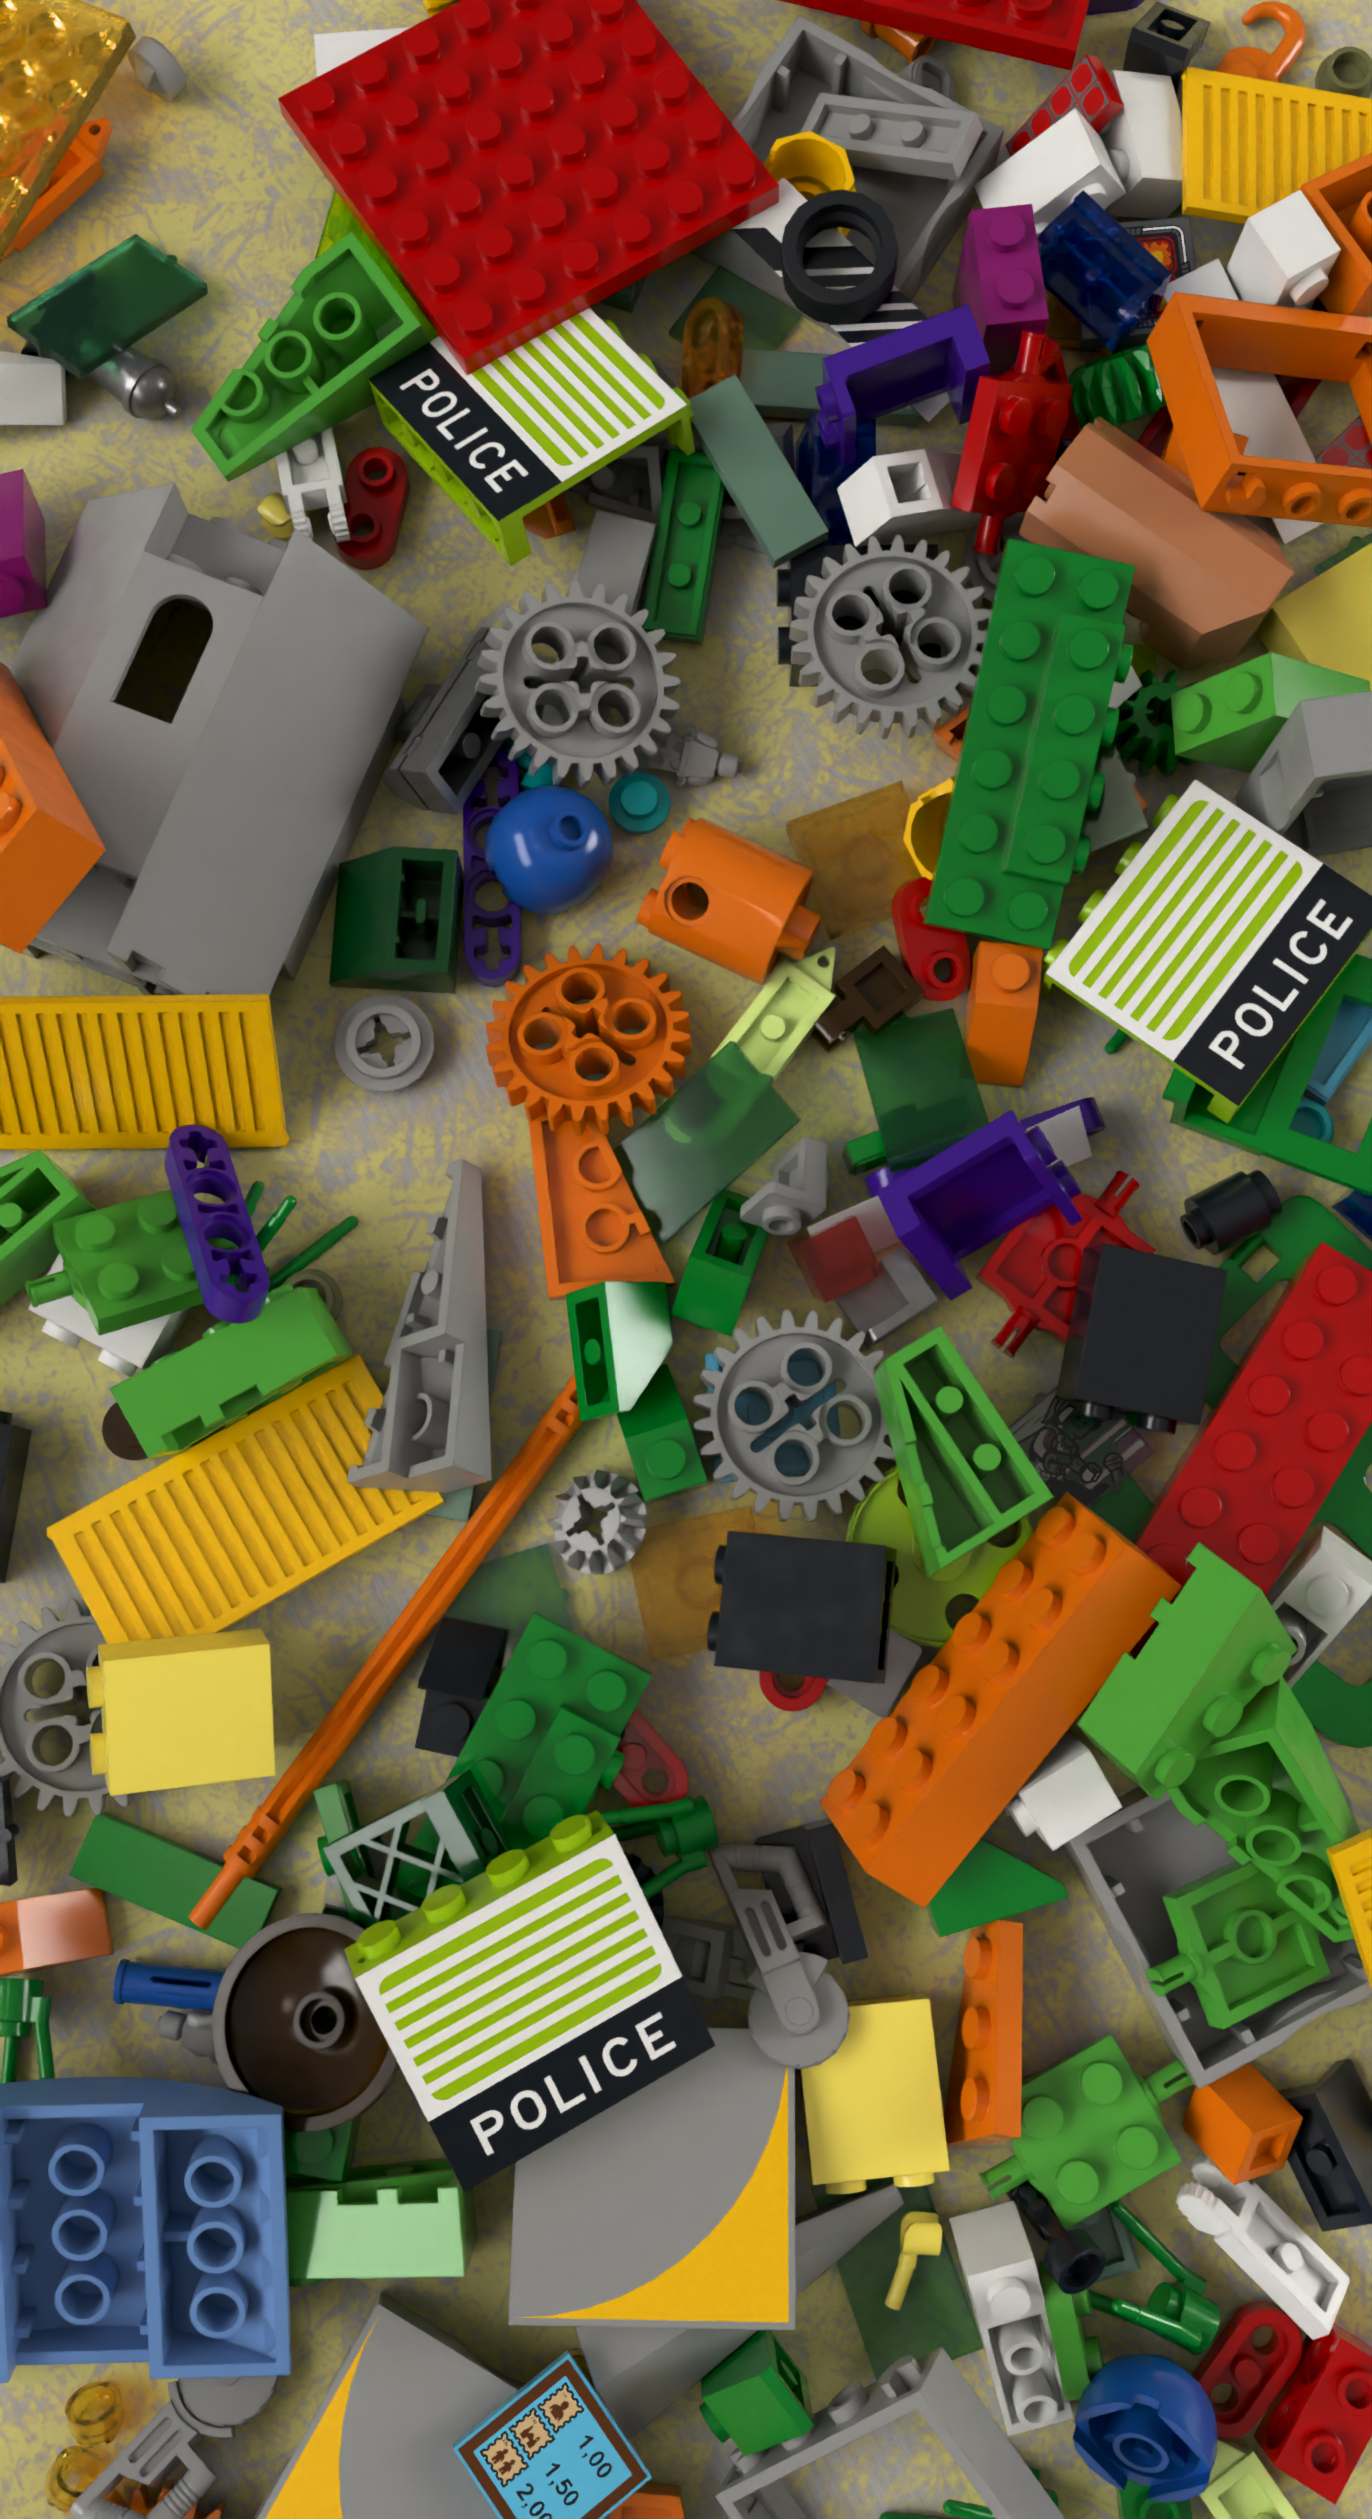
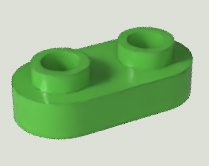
[1040,2261,1104,2401]

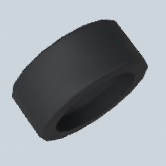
[780,190,899,325]

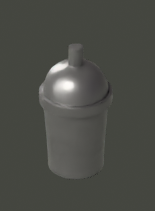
[79,329,183,420]

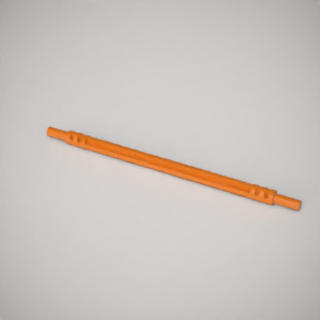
[188,1374,586,1930]

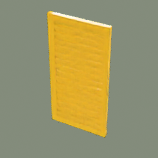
[1181,66,1372,224]
[0,994,290,1150]
[46,1354,444,1644]

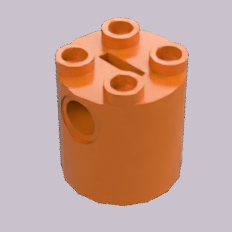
[636,818,822,986]

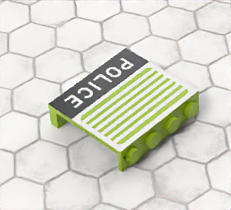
[368,308,695,566]
[1040,779,1372,1124]
[344,1810,715,2192]

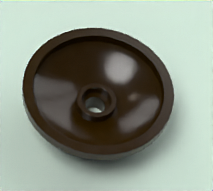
[212,1913,400,2132]

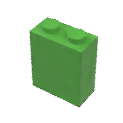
[1171,652,1371,774]

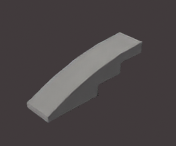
[541,510,657,726]

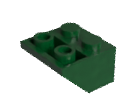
[329,846,464,994]

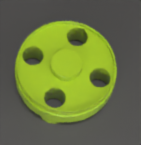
[844,1465,1033,1647]

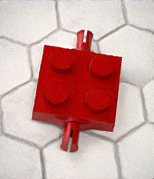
[951,330,1073,556]
[975,1170,1156,1358]

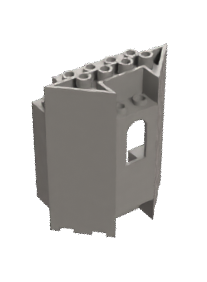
[0,483,429,995]

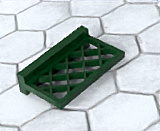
[323,1769,513,1928]

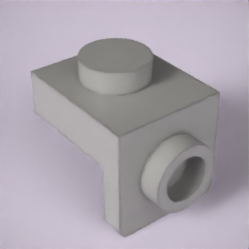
[740,1136,831,1236]

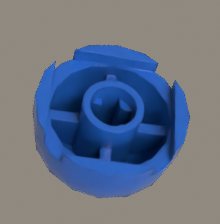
[485,784,613,915]
[1073,2353,1218,2502]

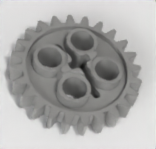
[789,535,991,739]
[475,580,681,789]
[692,1310,895,1523]
[0,1599,152,1816]

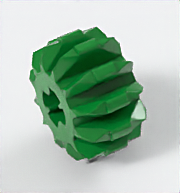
[1069,343,1167,429]
[1112,668,1197,778]

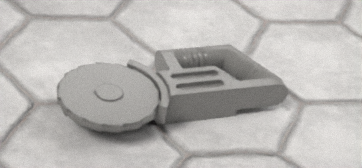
[708,1843,850,2069]
[69,2376,279,2519]

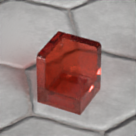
[787,1215,883,1303]

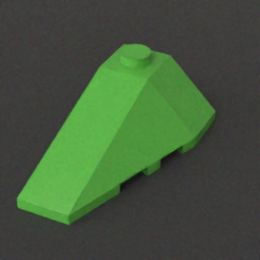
[191,231,430,482]
[1166,1676,1360,1943]

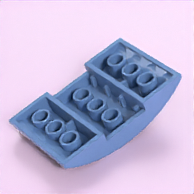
[0,2077,292,2383]

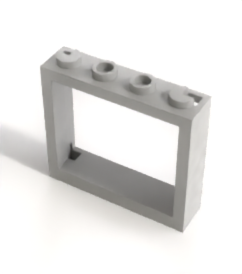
[715,2347,1065,2519]

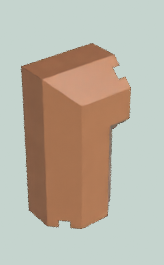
[1019,416,1294,669]

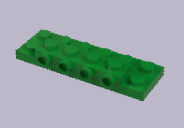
[923,538,1135,951]
[386,1611,652,1921]

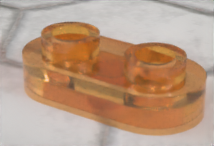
[681,297,744,399]

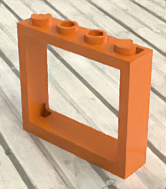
[1146,292,1372,528]

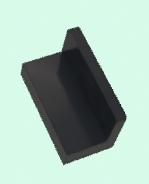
[754,1818,869,1965]
[1278,2059,1372,2232]

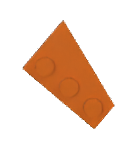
[528,1111,676,1301]
[944,1920,1023,2148]

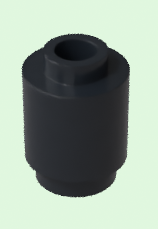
[1180,1170,1282,1255]

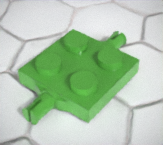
[25,1189,237,1336]
[1146,1860,1331,2030]
[979,2032,1193,2230]

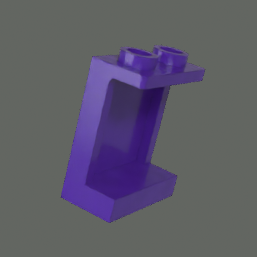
[815,304,990,466]
[877,1110,1083,1300]

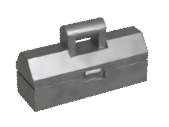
[381,627,539,815]

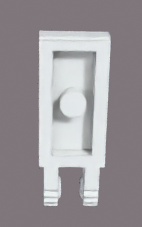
[275,427,351,543]
[1175,2152,1350,2340]

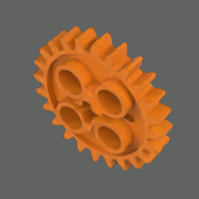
[486,944,691,1136]

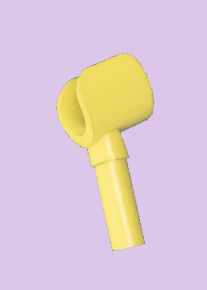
[257,492,318,540]
[885,2211,942,2310]

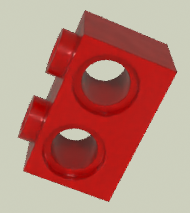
[1253,2323,1372,2505]

